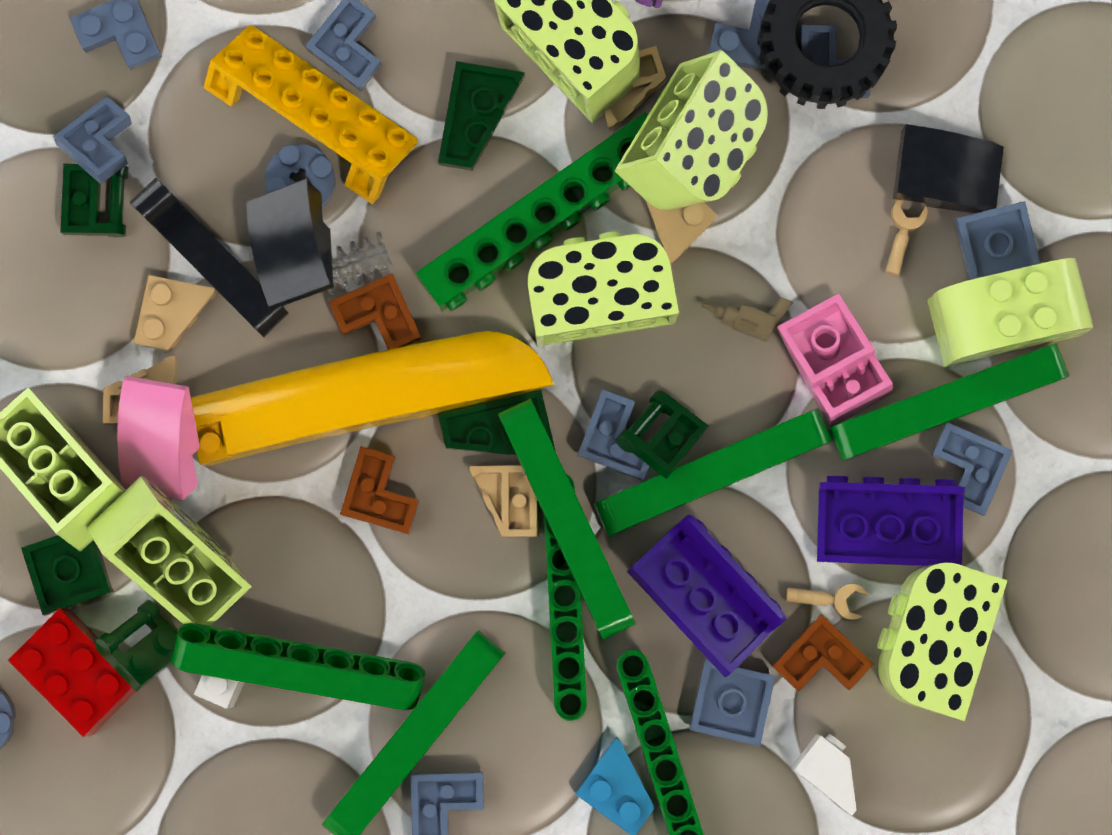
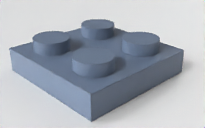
[954,201,1040,280]
[689,659,776,747]

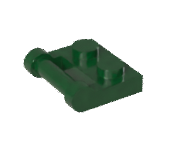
[60,164,129,237]
[616,390,709,479]
[94,600,177,692]

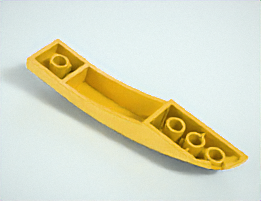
[191,331,554,466]

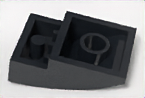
[893,124,1004,213]
[246,179,334,310]

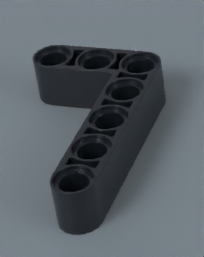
[129,177,289,337]

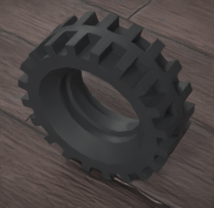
[757,0,897,109]

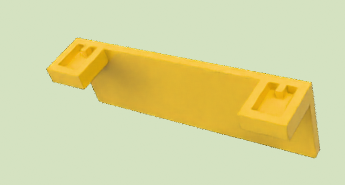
[203,25,418,205]

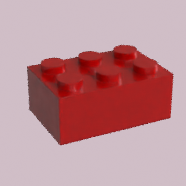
[8,608,136,737]

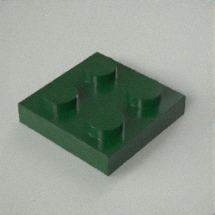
[21,535,114,616]

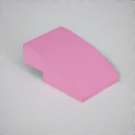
[777,293,893,427]
[117,376,200,500]

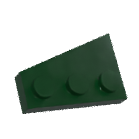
[438,61,525,171]
[438,390,556,456]

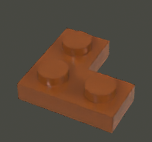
[328,273,422,350]
[340,446,419,535]
[771,614,874,692]

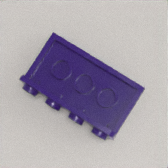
[817,476,965,566]
[626,514,786,678]

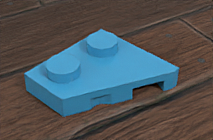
[575,737,655,835]

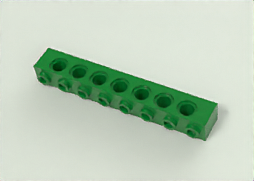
[415,111,648,312]

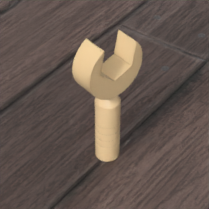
[885,200,928,276]
[785,584,869,620]

